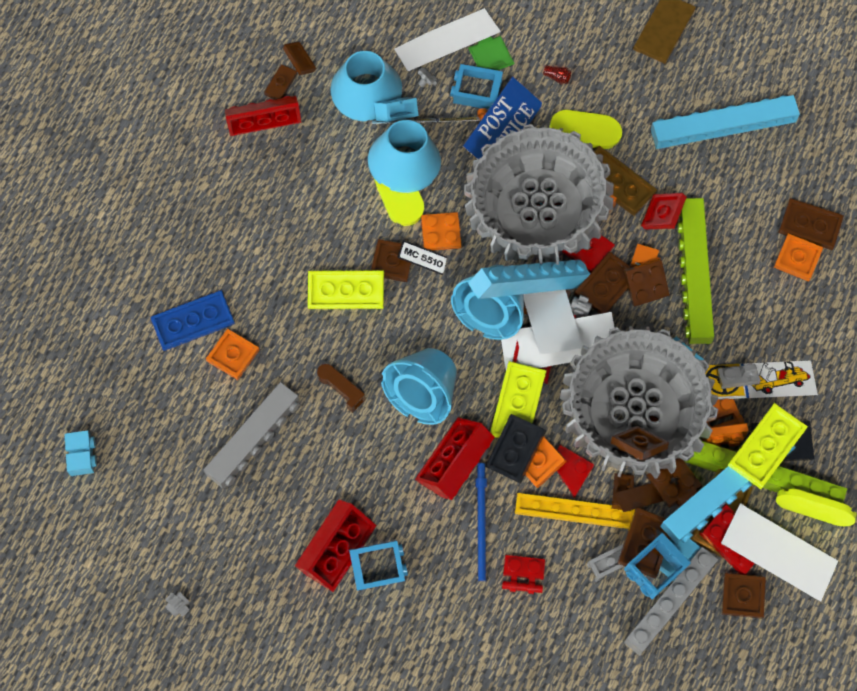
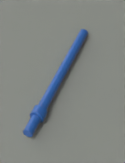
[475,463,487,581]

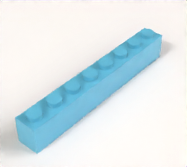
[651,95,800,149]
[468,259,590,299]
[661,446,796,545]

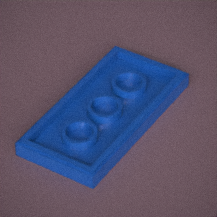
[150,290,235,351]

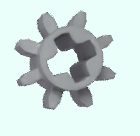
[570,295,592,318]
[165,592,190,617]

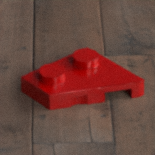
[557,445,594,498]

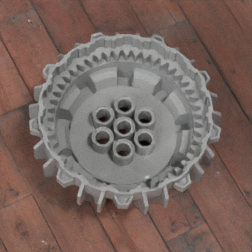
[464,124,614,265]
[560,326,718,479]

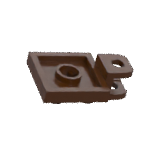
[646,458,702,508]

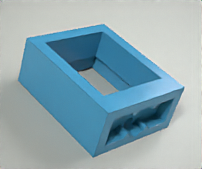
[450,64,503,109]
[624,533,691,599]
[349,540,408,591]

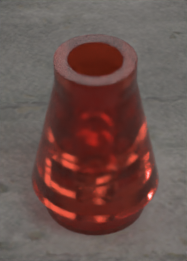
[543,65,571,85]

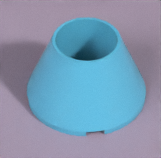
[331,51,402,121]
[368,120,441,193]
[451,265,524,340]
[381,348,457,425]

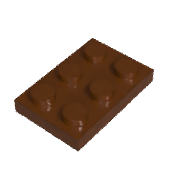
[778,198,844,250]
[575,252,631,314]
[617,507,670,579]

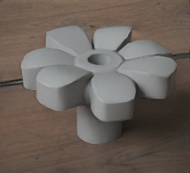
[417,67,437,87]

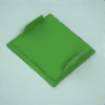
[468,36,515,71]

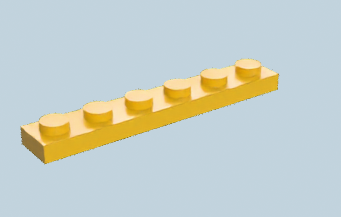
[515,493,635,529]

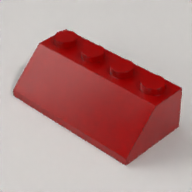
[225,96,302,136]
[415,418,495,500]
[295,500,377,592]

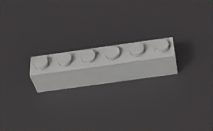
[204,382,300,489]
[624,547,718,656]

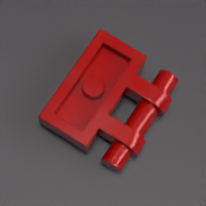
[502,555,545,594]

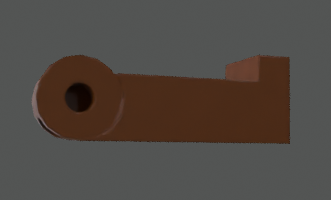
[317,364,366,413]

